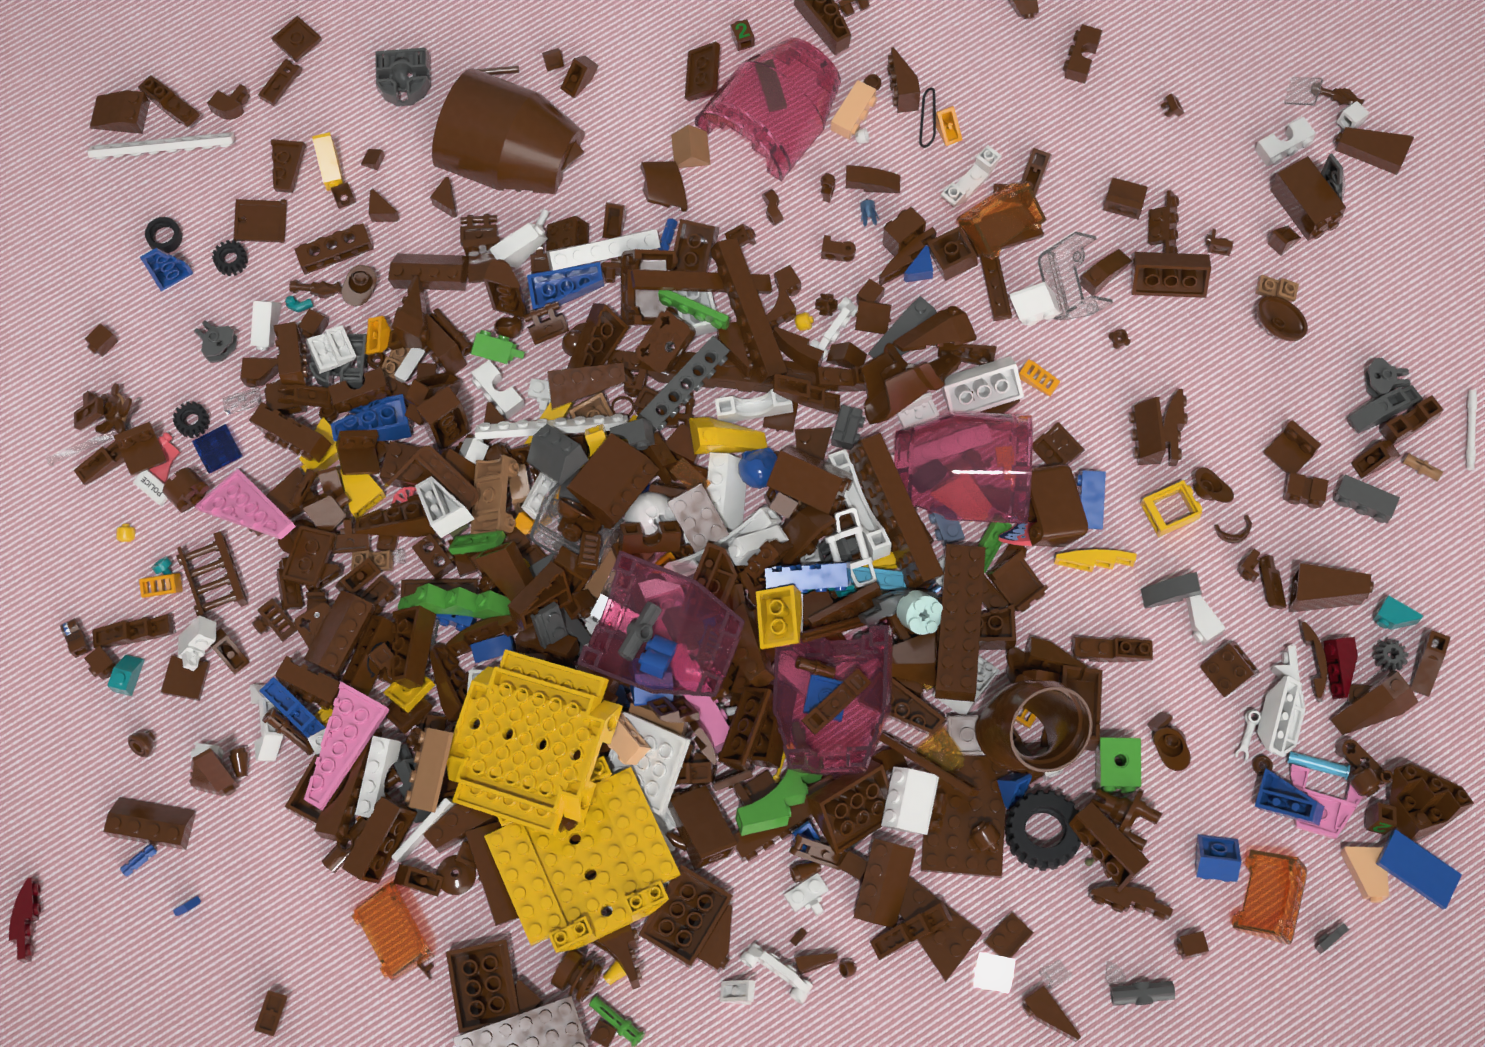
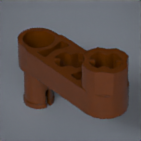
[1335,739,1393,785]

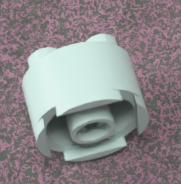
[896,590,943,635]

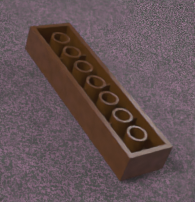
[848,433,944,589]
[935,544,986,702]

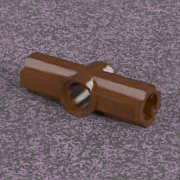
[322,816,367,873]

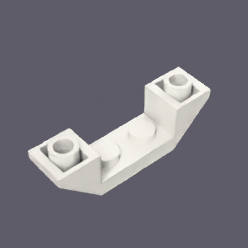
[940,145,1002,207]
[250,684,283,762]

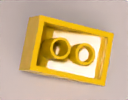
[756,585,802,650]

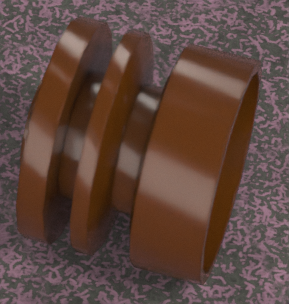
[551,949,604,1003]

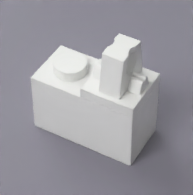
[177,616,216,671]

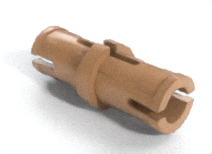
[1403,453,1444,482]

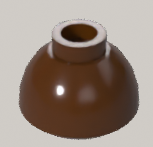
[128,731,155,757]

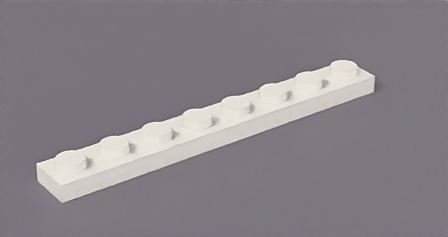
[87,132,235,160]
[475,414,628,440]

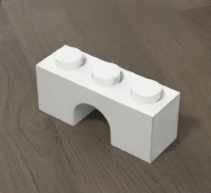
[1255,117,1316,167]
[471,360,525,420]

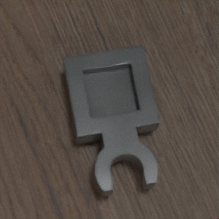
[1315,923,1350,954]

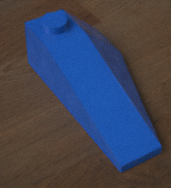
[140,248,193,292]
[331,394,412,441]

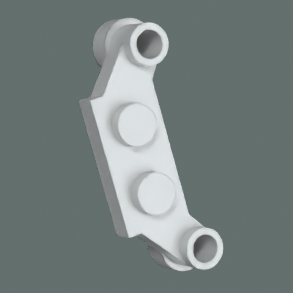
[810,296,858,360]
[739,943,813,1004]

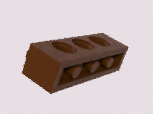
[294,223,373,275]

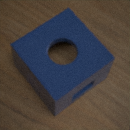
[615,684,631,711]

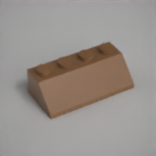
[404,728,454,813]

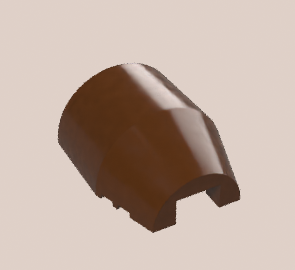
[432,68,585,194]

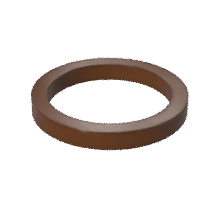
[611,396,634,417]

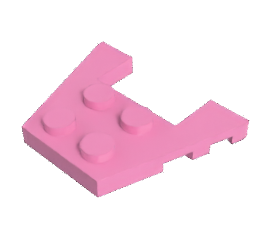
[1290,764,1363,839]

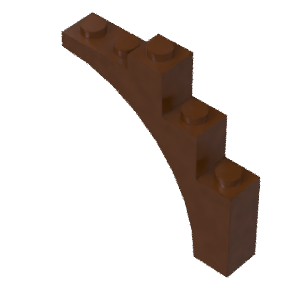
[591,924,642,989]

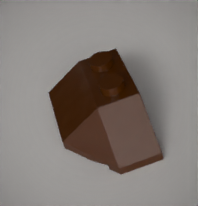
[678,542,738,622]

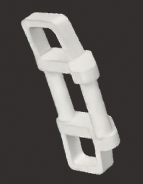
[825,507,877,587]

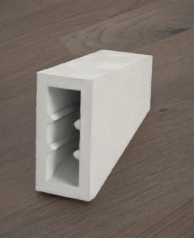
[489,223,548,268]
[250,301,282,350]
[727,525,789,566]

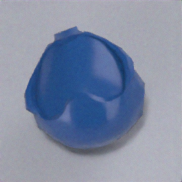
[738,448,777,489]

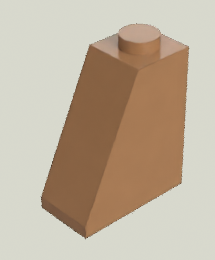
[508,463,531,516]

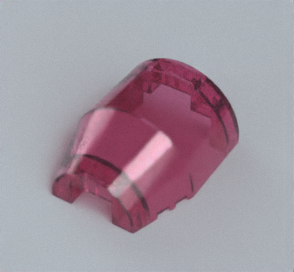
[695,37,841,182]
[894,412,1033,524]
[577,550,745,697]
[773,625,893,775]

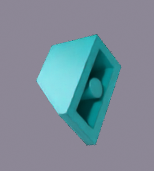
[1373,595,1424,630]
[107,655,145,696]

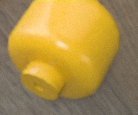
[794,312,814,331]
[116,524,136,542]

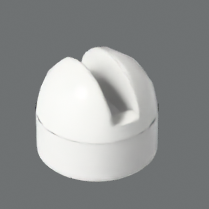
[855,128,869,144]

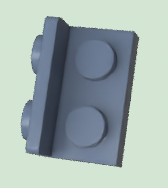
[928,505,965,546]

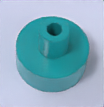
[151,556,172,575]

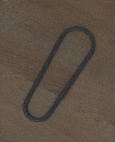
[919,87,936,148]

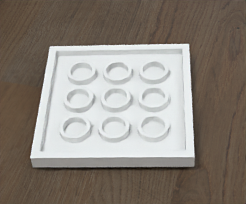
[606,712,691,816]

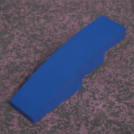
[259,677,326,738]

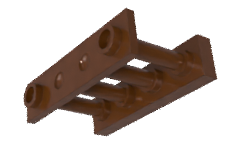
[176,531,248,619]

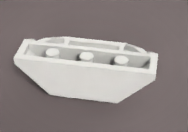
[1257,675,1306,757]

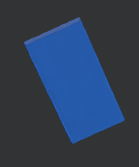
[1376,829,1462,909]

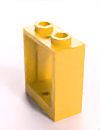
[1140,480,1202,538]

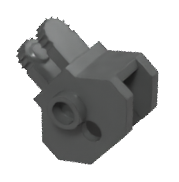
[194,320,238,363]
[1365,358,1411,400]
[819,537,860,563]

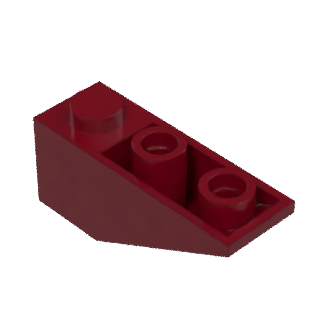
[1323,637,1358,700]

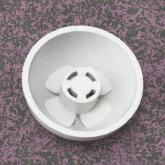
[625,492,677,535]

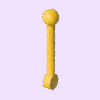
[773,744,791,783]

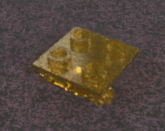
[916,727,965,781]

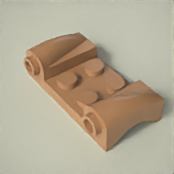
[470,455,519,534]

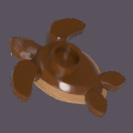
[95,383,132,434]

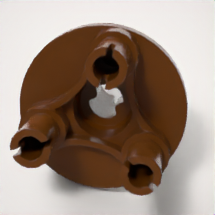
[1090,788,1162,852]

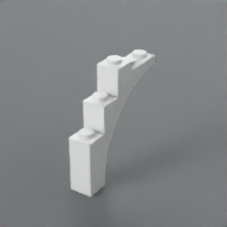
[664,507,782,582]

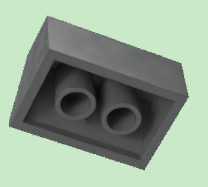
[527,424,588,485]

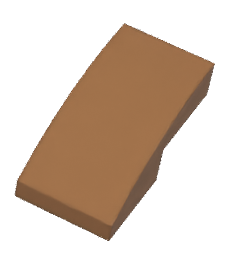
[1255,275,1299,302]
[382,348,411,379]
[351,550,393,572]

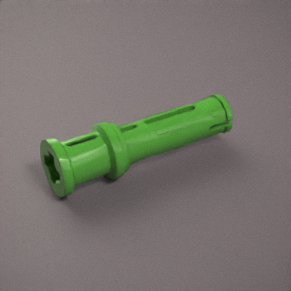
[589,996,645,1047]

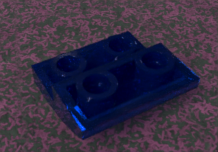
[192,424,243,474]

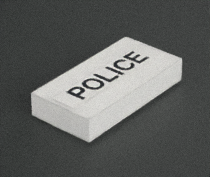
[133,470,167,506]

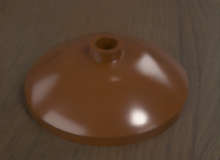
[1257,296,1308,341]

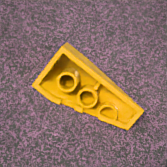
[689,417,767,454]

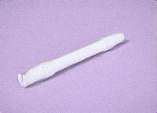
[1466,390,1477,470]

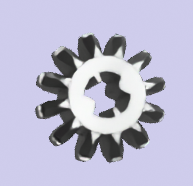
[1373,639,1409,672]

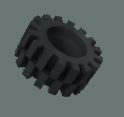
[212,240,248,276]
[173,401,210,438]

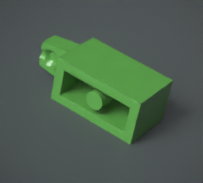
[470,330,525,364]

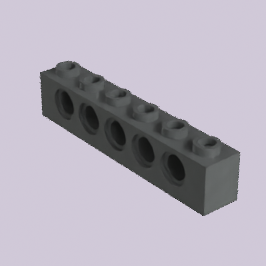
[636,336,730,433]

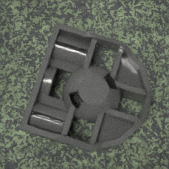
[375,48,431,106]
[309,334,368,390]

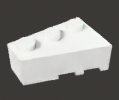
[415,476,474,538]

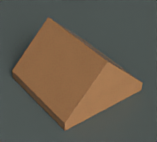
[671,125,710,168]
[568,392,613,435]

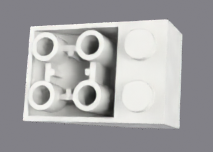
[932,656,1000,715]

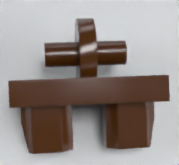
[838,0,870,17]
[602,256,621,283]

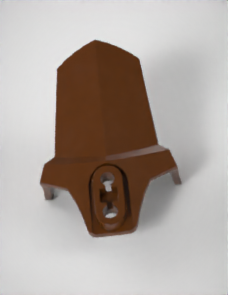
[860,343,961,424]

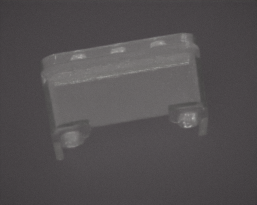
[1038,231,1113,321]
[530,483,624,574]

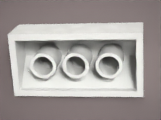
[941,356,1024,420]
[706,452,747,533]

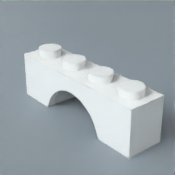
[715,389,793,423]
[355,736,402,818]

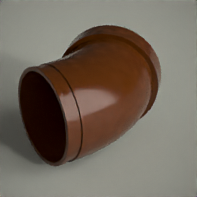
[976,680,1092,772]

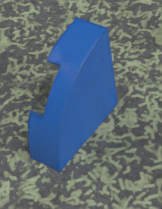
[172,896,201,916]

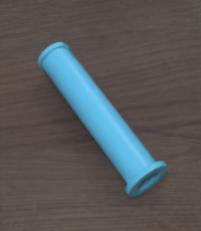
[1287,751,1350,780]

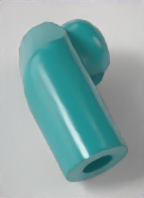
[285,296,314,312]

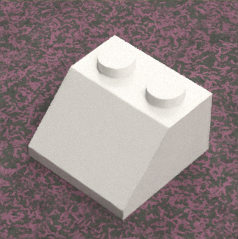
[1009,282,1060,326]

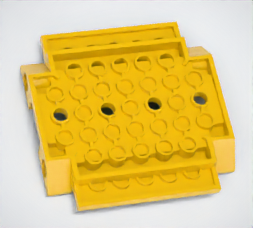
[446,649,623,836]
[484,756,681,953]

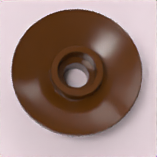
[436,855,476,895]

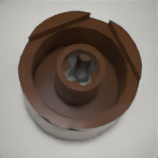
[162,467,209,513]

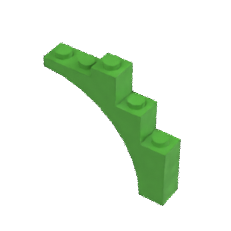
[398,583,511,619]
[735,722,825,836]

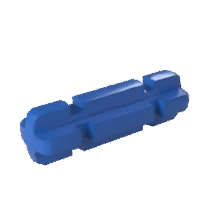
[658,218,677,251]
[120,844,157,877]

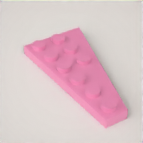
[195,468,296,539]
[304,681,389,811]

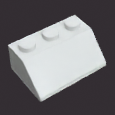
[881,767,939,835]

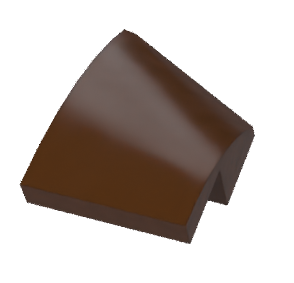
[640,161,688,212]

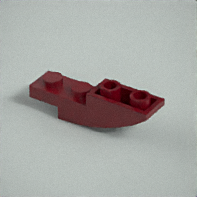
[9,877,41,963]

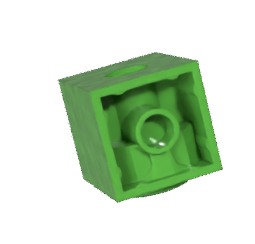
[1095,737,1141,793]

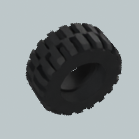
[1005,790,1081,871]

